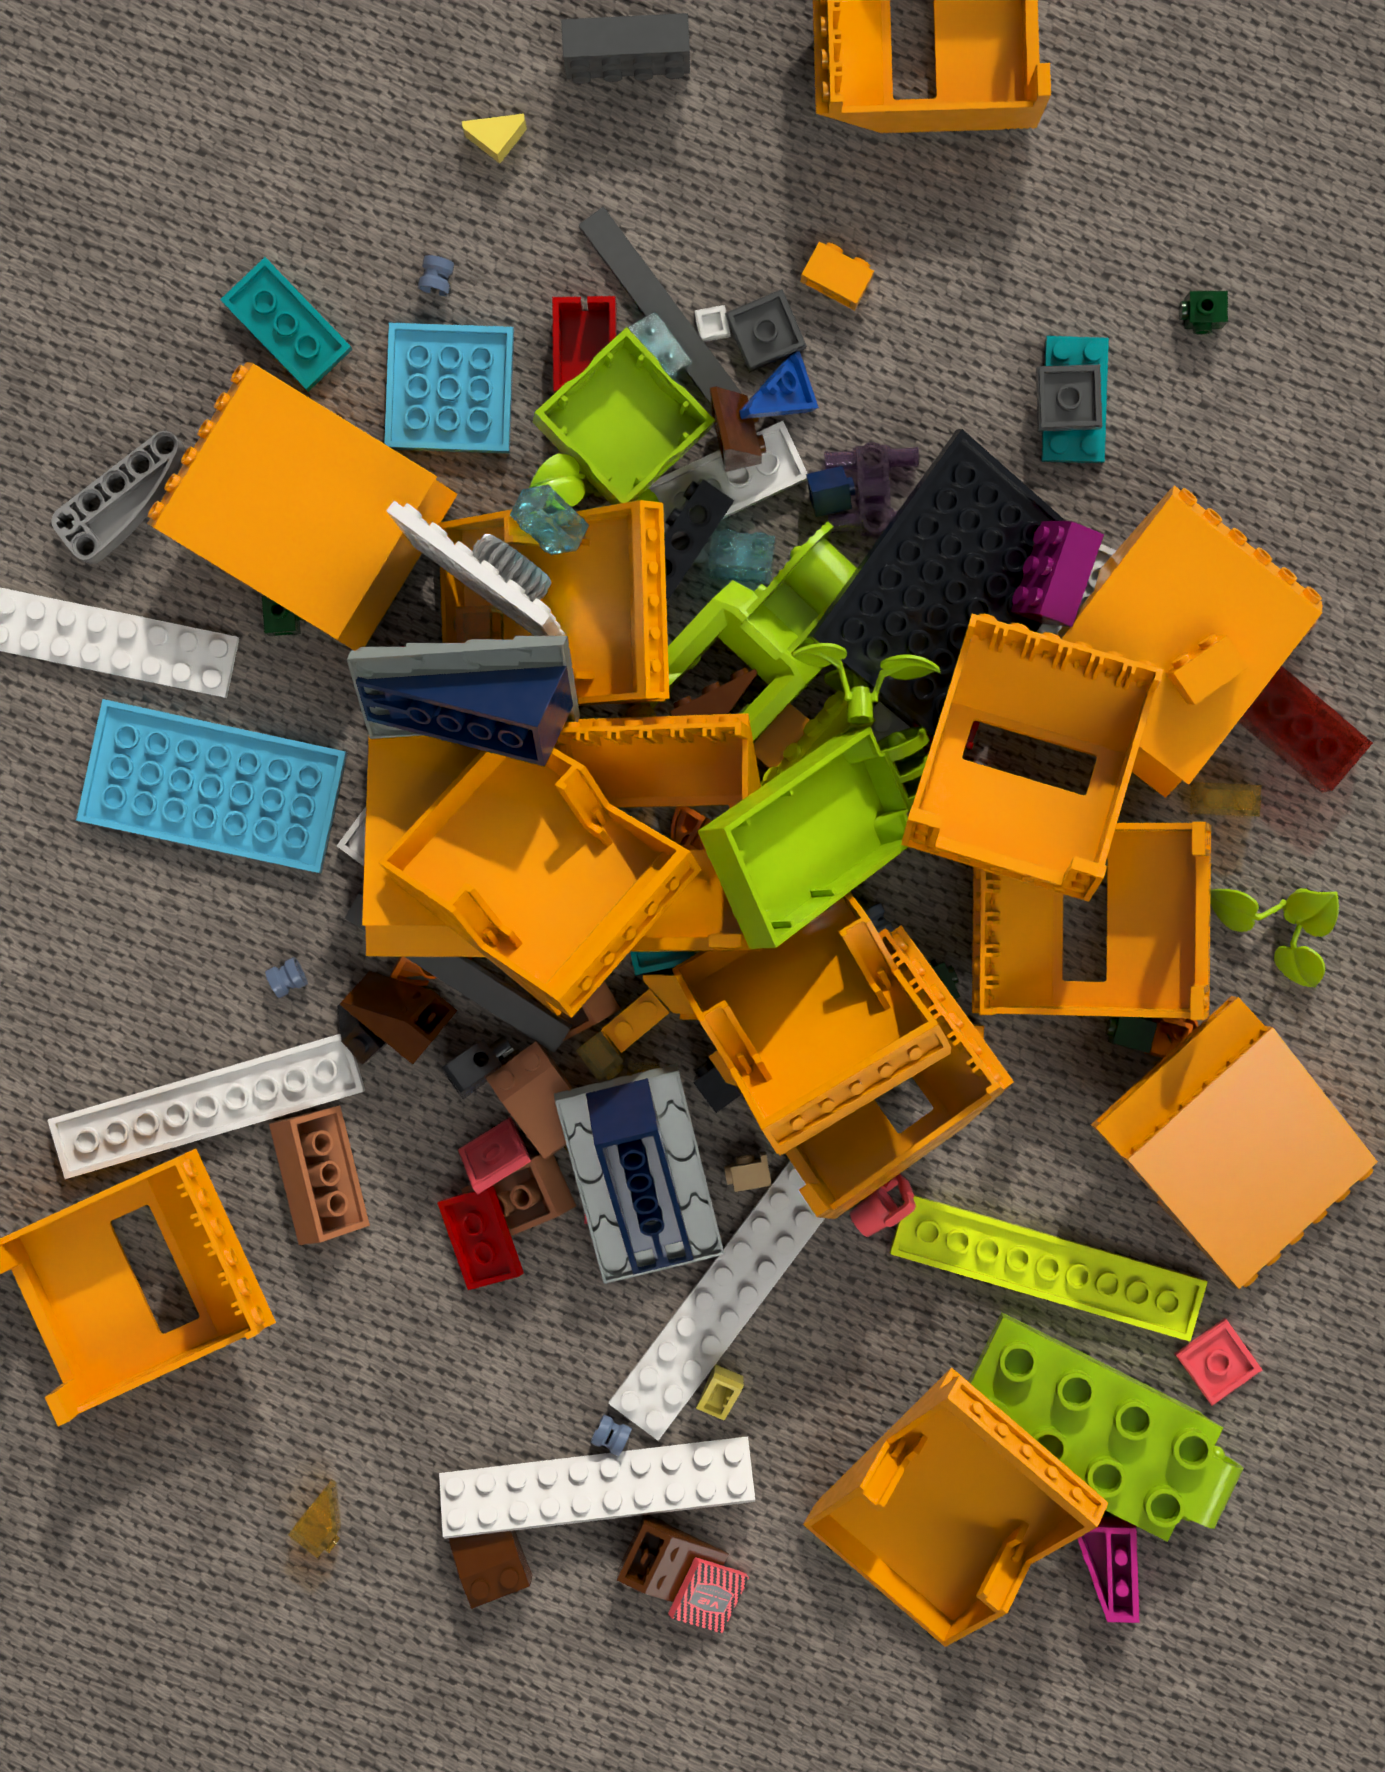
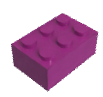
[1011,521,1104,627]

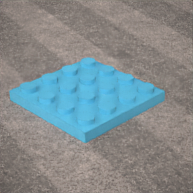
[384,323,514,454]

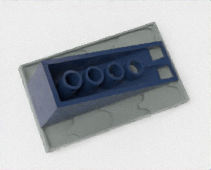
[346,636,580,767]
[554,1063,724,1284]

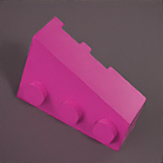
[1077,1517,1140,1623]

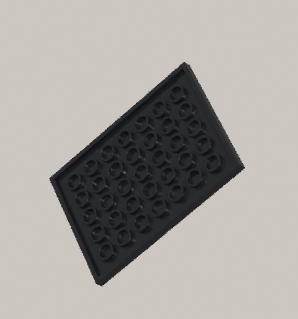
[809,429,1066,738]

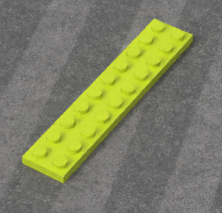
[889,1195,1208,1342]

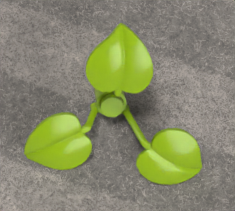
[529,453,659,508]
[791,643,940,724]
[1210,888,1339,988]

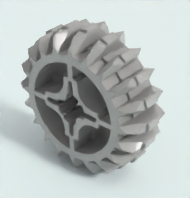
[472,534,552,602]

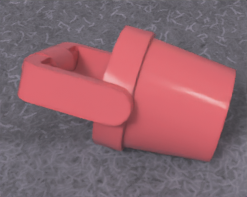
[850,1174,916,1237]

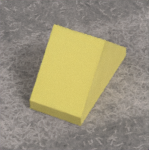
[462,114,527,164]
[696,1364,744,1420]

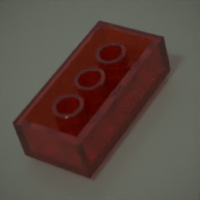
[1238,666,1373,793]

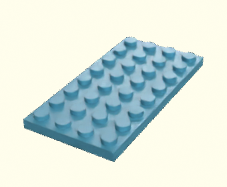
[76,699,348,873]

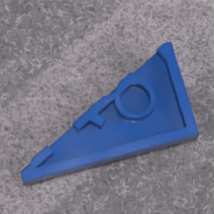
[739,351,819,419]

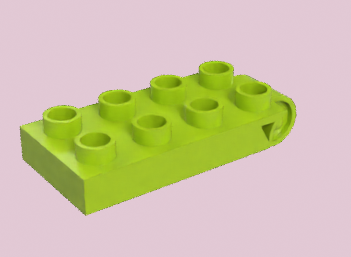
[698,724,929,949]
[968,1312,1244,1542]

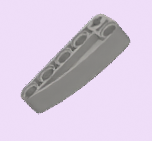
[51,431,185,564]

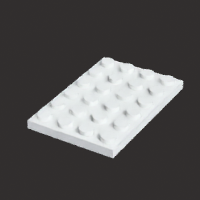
[386,501,566,636]

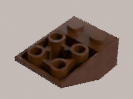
[670,668,757,716]
[339,971,457,1064]
[617,1515,729,1602]

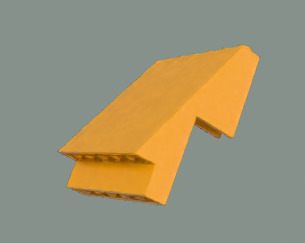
[147,362,458,651]
[1056,485,1322,798]
[438,500,669,706]
[362,735,561,957]
[379,748,702,1018]
[672,892,952,1156]
[1091,996,1378,1289]
[803,1367,1108,1647]

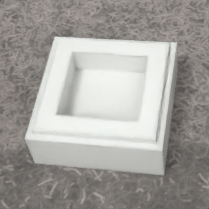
[694,305,731,342]

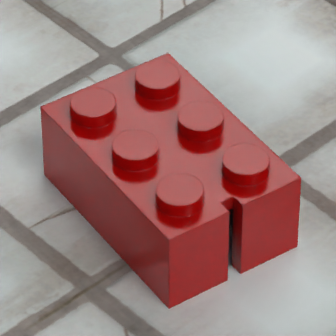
[552,296,617,394]

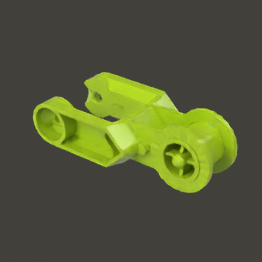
[640,521,857,743]

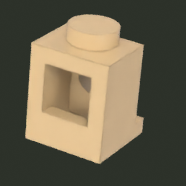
[724,1152,772,1192]

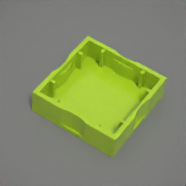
[533,327,715,505]

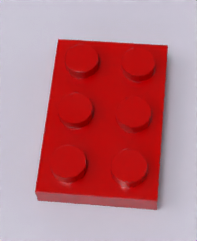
[437,1185,524,1290]

